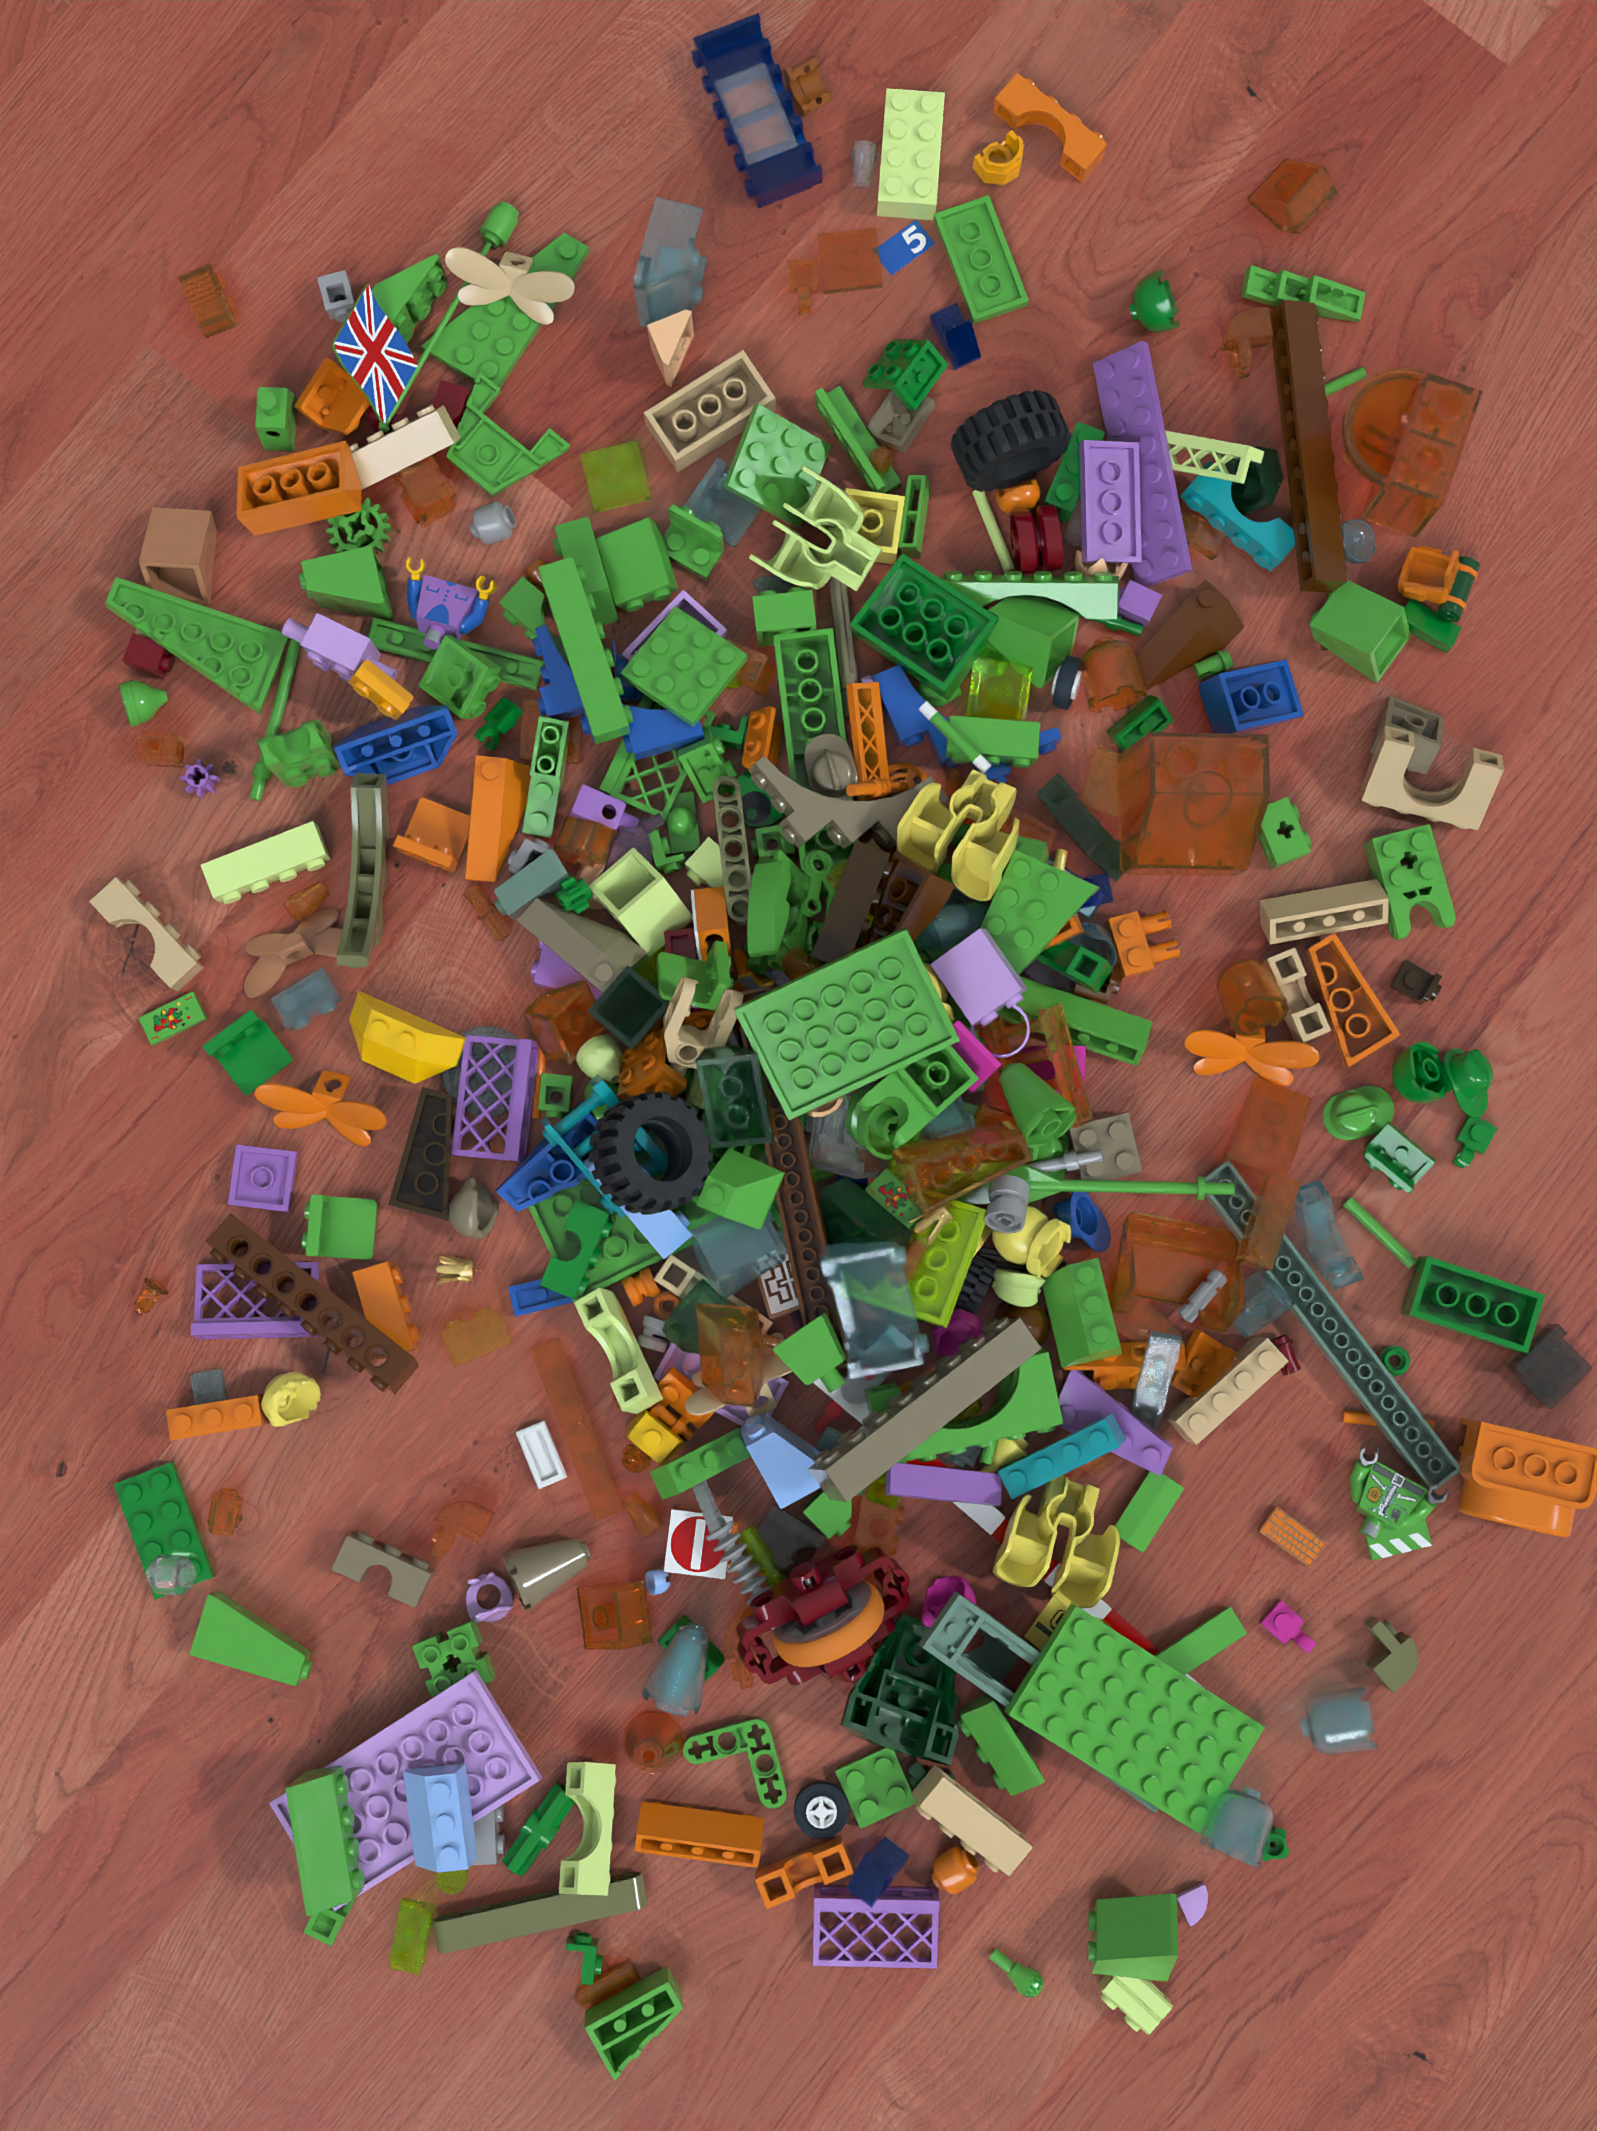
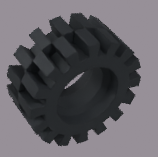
[955,1255,997,1314]

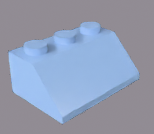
[403,1763,478,1872]

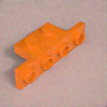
[1063,1342,1187,1390]

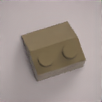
[1370,696,1445,775]

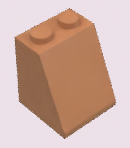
[139,507,217,605]

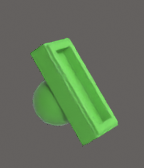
[664,791,701,855]

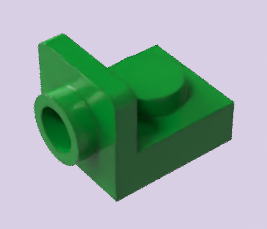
[708,715,748,752]

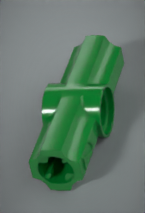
[501,1781,575,1877]

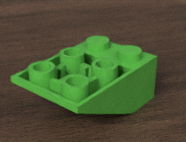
[372,254,448,344]

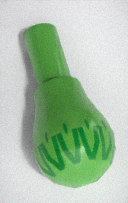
[988,1948,1044,1998]

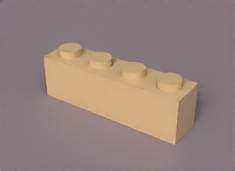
[349,405,461,490]
[1260,879,1389,945]
[911,1765,1033,1876]

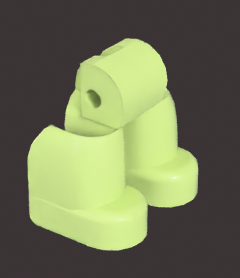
[749,465,883,591]

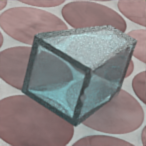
[691,1210,787,1302]

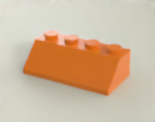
[237,441,361,536]

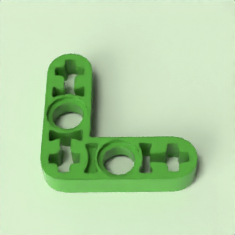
[683,1717,787,1809]

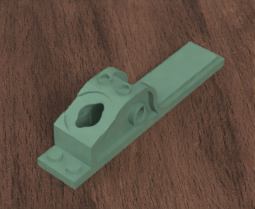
[919,1591,1159,1813]

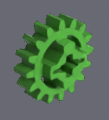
[326,498,392,554]

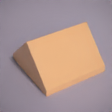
[647,310,694,387]

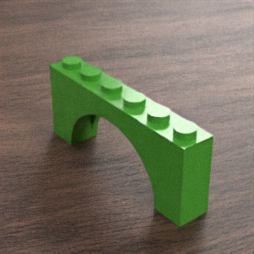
[864,1347,1063,1464]

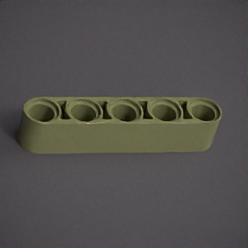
[713,775,751,926]

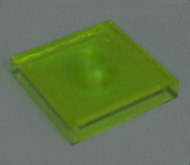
[967,656,1032,721]

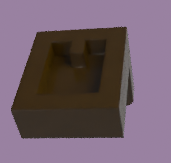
[1389,960,1442,1005]

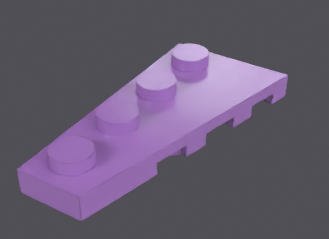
[1057,1370,1174,1476]

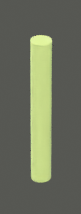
[972,490,1015,572]

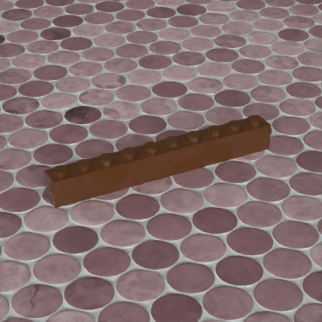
[1269,300,1348,593]

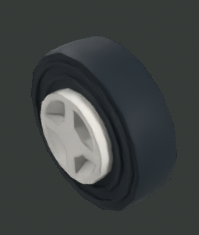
[1051,655,1083,710]
[794,1781,849,1839]

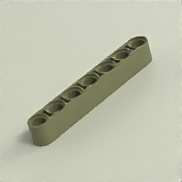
[432,1872,648,1953]

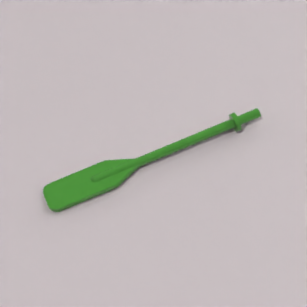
[936,1162,1235,1204]

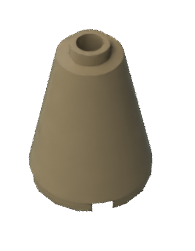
[502,1538,591,1611]

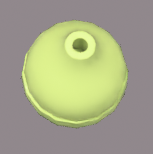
[576,1035,623,1084]

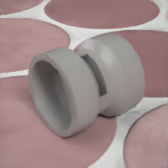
[637,1315,674,1353]

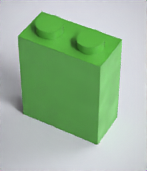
[595,517,679,612]

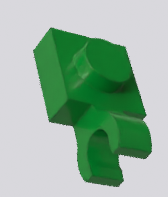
[474,697,524,751]
[1452,1116,1498,1169]

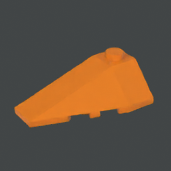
[465,755,531,883]

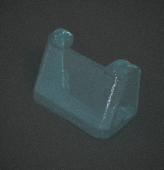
[820,1241,929,1379]

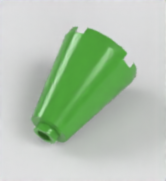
[999,1063,1077,1148]

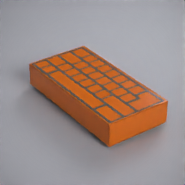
[1258,1506,1327,1568]

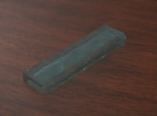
[1129,1330,1182,1432]

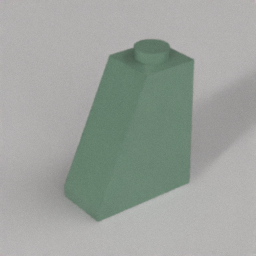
[493,848,569,920]

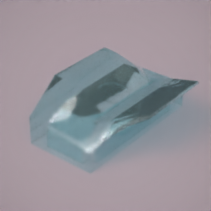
[1227,1271,1295,1339]

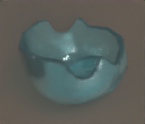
[1341,519,1377,565]

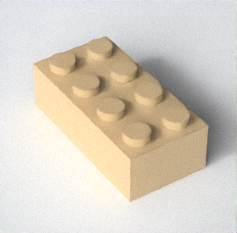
[644,350,776,473]

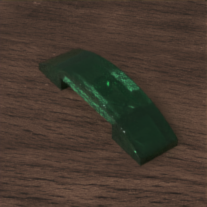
[1035,773,1137,882]

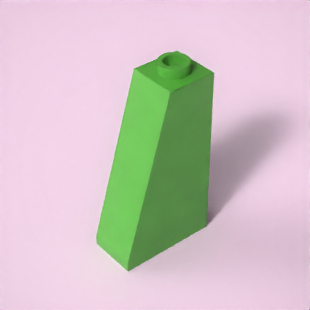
[189,1591,313,1686]

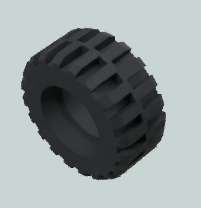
[951,390,1071,492]
[589,1091,713,1215]

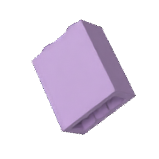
[930,929,1028,1026]

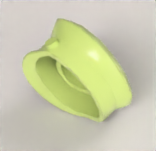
[991,1268,1045,1307]

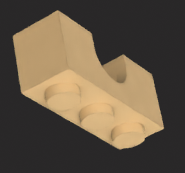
[1260,947,1331,1043]

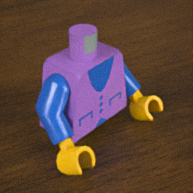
[406,557,497,650]

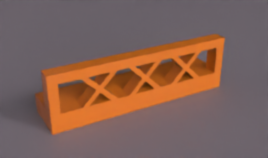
[846,682,891,801]

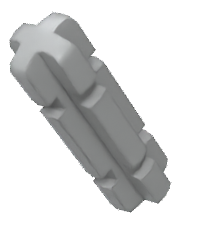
[1178,1269,1227,1323]

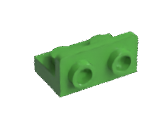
[677,729,737,803]

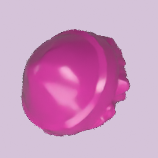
[931,1310,984,1358]
[922,1575,976,1627]

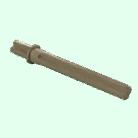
[829,576,858,718]

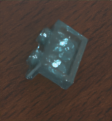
[271,968,342,1031]

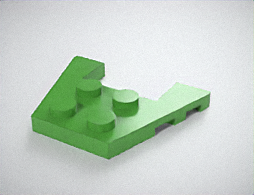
[446,372,570,497]

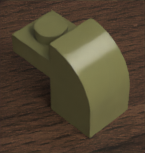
[1364,1617,1418,1693]

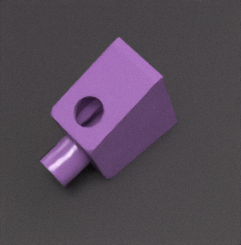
[568,784,640,836]

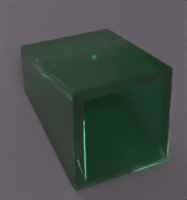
[587,965,670,1050]

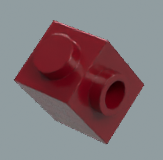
[122,633,174,680]

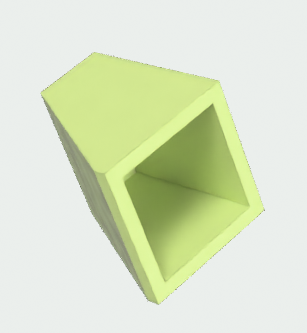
[589,847,693,958]

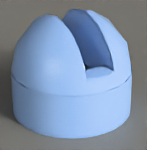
[645,1569,670,1595]

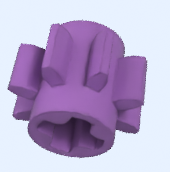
[180,759,220,799]

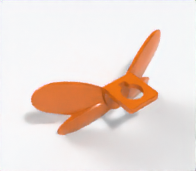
[1184,1014,1320,1086]
[255,1070,387,1146]

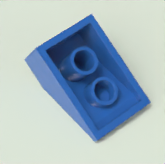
[1198,659,1304,741]

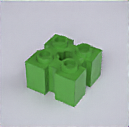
[412,1619,497,1698]

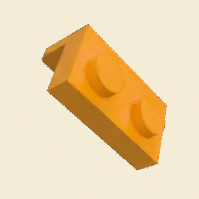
[348,659,413,721]

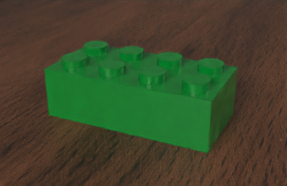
[1401,1256,1545,1354]

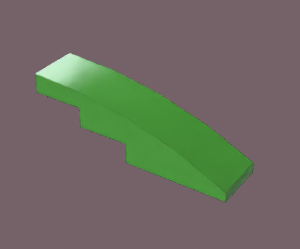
[1241,265,1366,322]

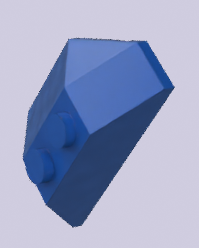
[333,705,458,786]

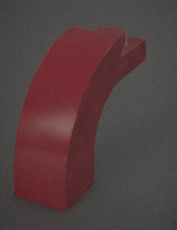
[366,380,471,435]

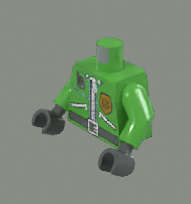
[1349,1443,1449,1540]

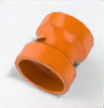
[621,1267,662,1306]

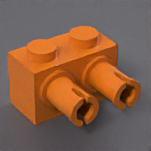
[1104,910,1180,981]

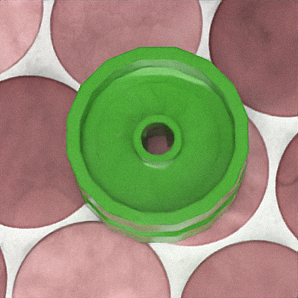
[844,1082,922,1160]

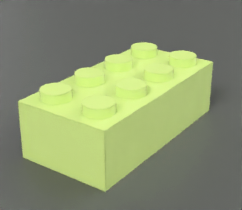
[877,88,945,220]

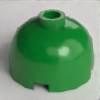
[1129,269,1180,333]
[1392,1041,1452,1104]

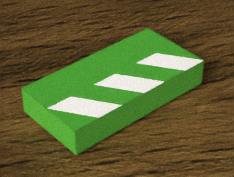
[1364,1519,1432,1561]

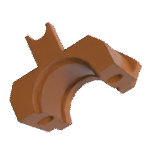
[784,55,832,116]

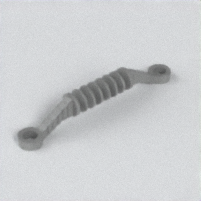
[692,1480,773,1614]

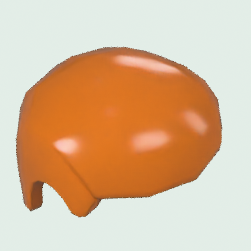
[996,479,1041,515]

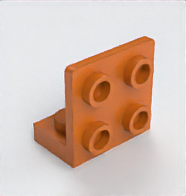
[393,797,469,874]

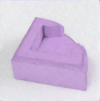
[1177,1882,1208,1927]

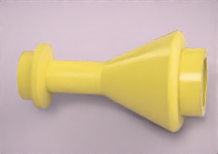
[979,1438,1029,1473]

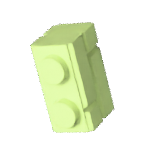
[1098,1975,1173,2034]

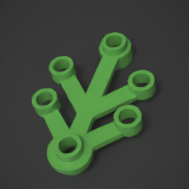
[801,850,871,947]

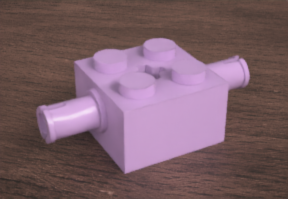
[282,613,397,683]

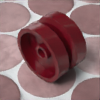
[1010,504,1063,575]

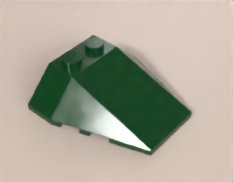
[840,1614,959,1765]

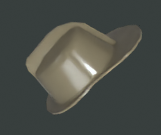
[804,734,858,801]

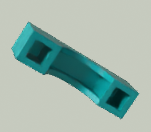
[1180,461,1295,572]
[998,1412,1126,1499]

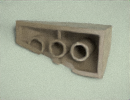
[517,898,648,999]

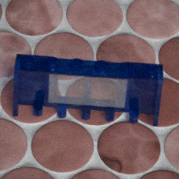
[691,13,823,208]

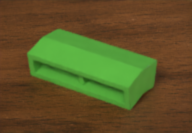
[898,475,931,559]
[1115,1471,1184,1553]

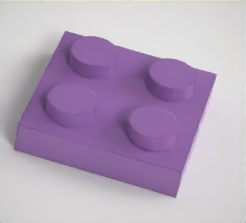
[228,1145,299,1212]

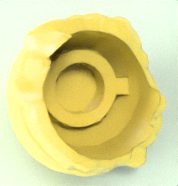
[261,1371,321,1427]

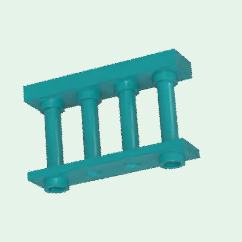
[541,1074,668,1218]

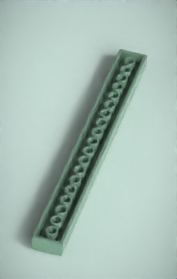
[1204,1160,1459,1492]

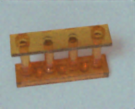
[985,1002,1094,1140]

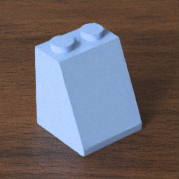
[739,1413,821,1509]

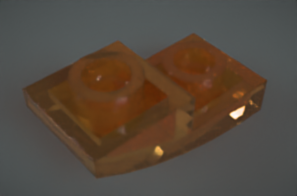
[1181,510,1226,560]

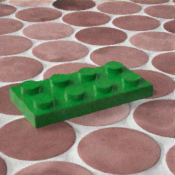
[114,1461,215,1600]

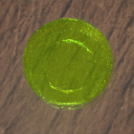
[436,1870,469,1895]

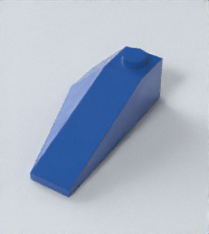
[496,1100,598,1212]

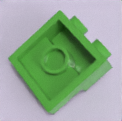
[418,635,501,719]

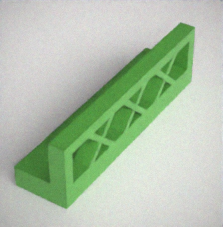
[815,386,902,494]

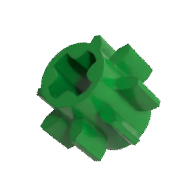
[555,876,593,914]

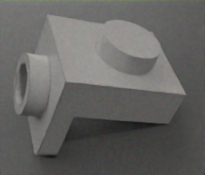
[507,838,551,875]

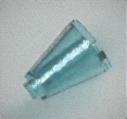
[913,901,990,964]
[641,1623,709,1716]

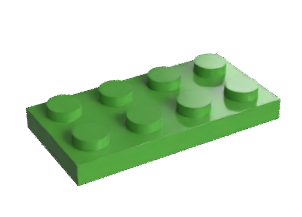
[933,195,1029,325]

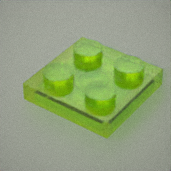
[580,440,652,513]

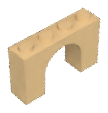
[1361,725,1504,830]
[1164,1337,1289,1445]

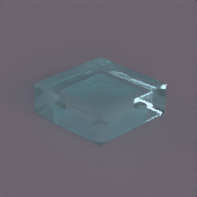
[190,1368,228,1405]

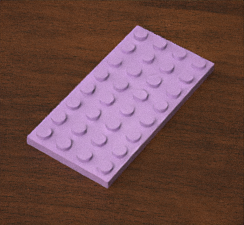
[269,1670,542,1911]

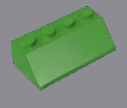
[285,1766,365,1916]

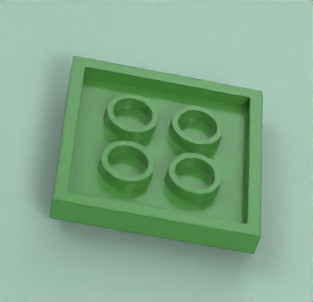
[722,404,831,527]
[620,606,748,728]

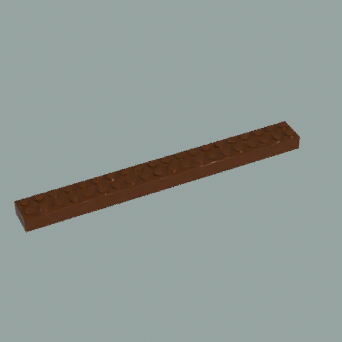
[738,985,854,1369]

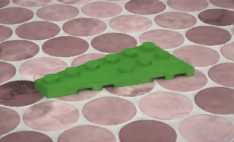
[421,233,590,388]
[946,850,1100,1030]

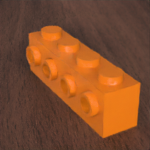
[635,1801,765,1868]

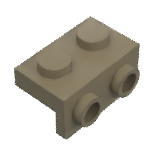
[868,389,936,453]

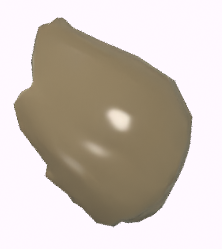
[448,1177,499,1239]

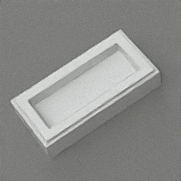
[516,1420,568,1489]

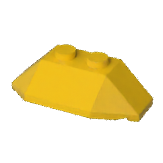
[349,991,466,1084]

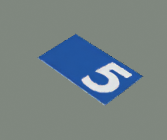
[872,220,935,276]

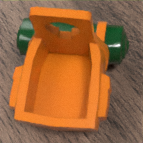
[1398,545,1480,622]

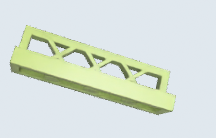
[1165,431,1264,484]

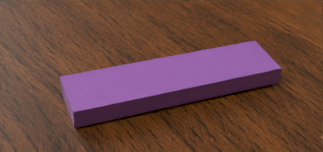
[885,1463,1001,1506]

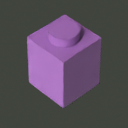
[1118,580,1162,629]

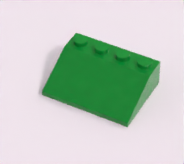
[849,553,999,701]

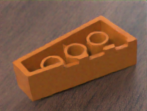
[1305,932,1401,1068]

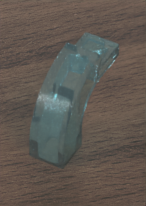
[1291,1180,1363,1290]

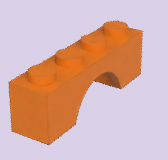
[993,73,1107,183]

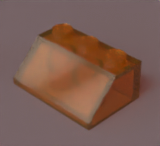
[696,1303,763,1407]

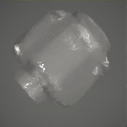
[146,1554,196,1596]

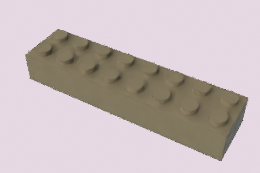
[808,1317,1042,1502]

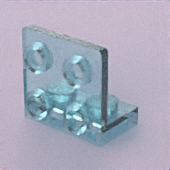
[684,457,762,547]

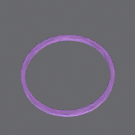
[971,1005,1030,1058]

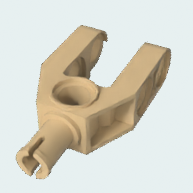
[663,977,743,1077]

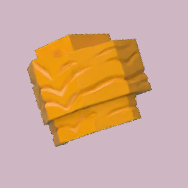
[972,130,1024,185]

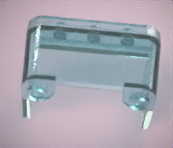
[633,197,708,327]

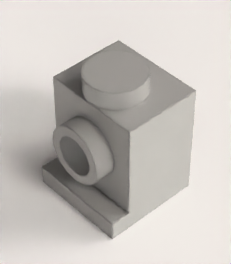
[317,270,356,322]

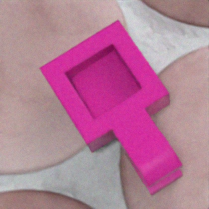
[1260,1599,1316,1653]

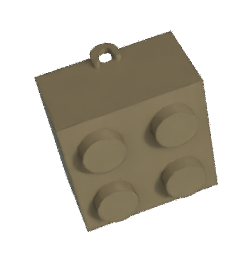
[1066,1112,1143,1180]

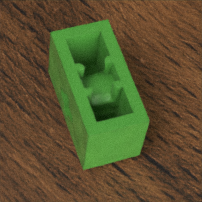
[1249,797,1311,870]

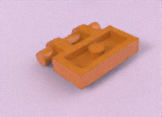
[648,1366,717,1441]

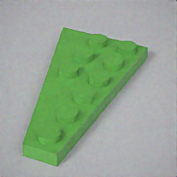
[106,577,289,715]

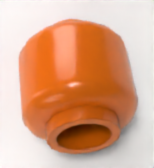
[931,1846,979,1895]

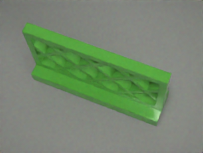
[599,694,716,822]

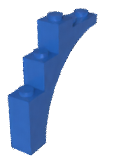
[532,625,705,760]
[872,665,1062,784]

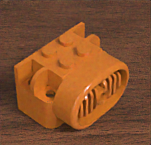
[1458,1418,1597,1538]

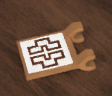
[745,1237,800,1320]

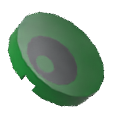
[730,771,784,829]

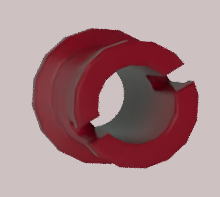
[1270,1334,1301,1376]

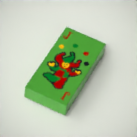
[139,991,208,1046]
[865,1168,929,1233]

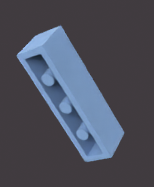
[583,1157,692,1259]

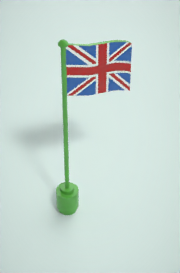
[331,201,519,432]

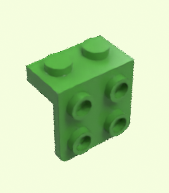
[657,940,733,1010]
[302,1194,378,1260]

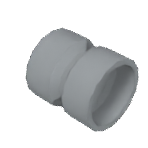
[985,1175,1030,1233]

